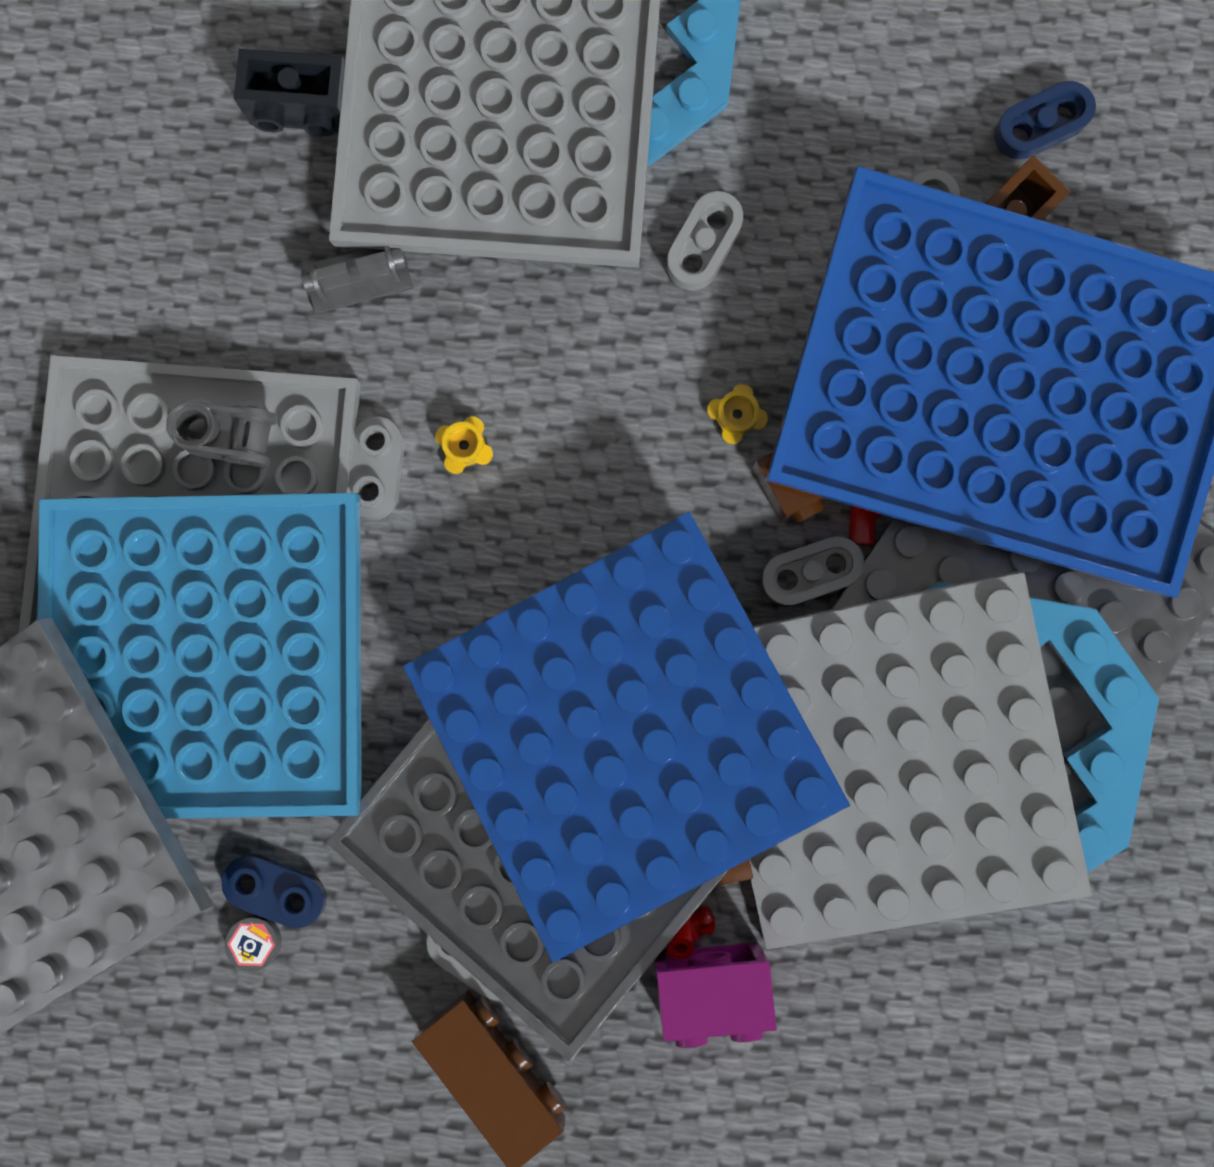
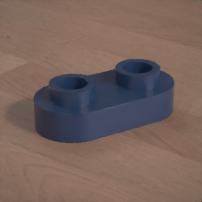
[994,81,1096,160]
[222,854,327,928]

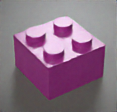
[655,942,777,1048]

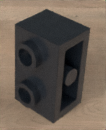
[234,49,345,136]

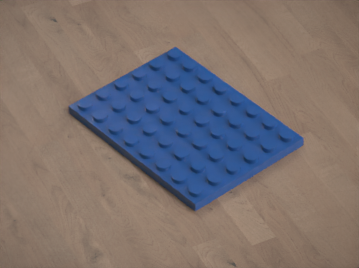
[765,166,1214,598]

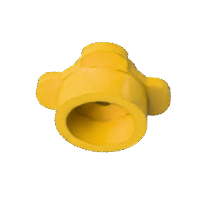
[707,384,768,444]
[435,416,493,474]

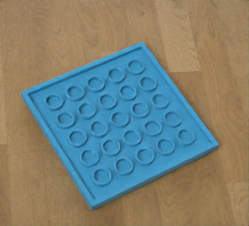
[38,493,362,819]

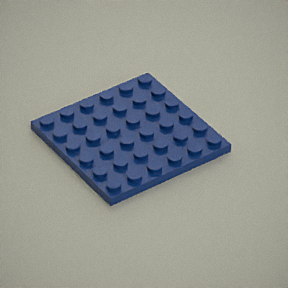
[403,511,851,963]

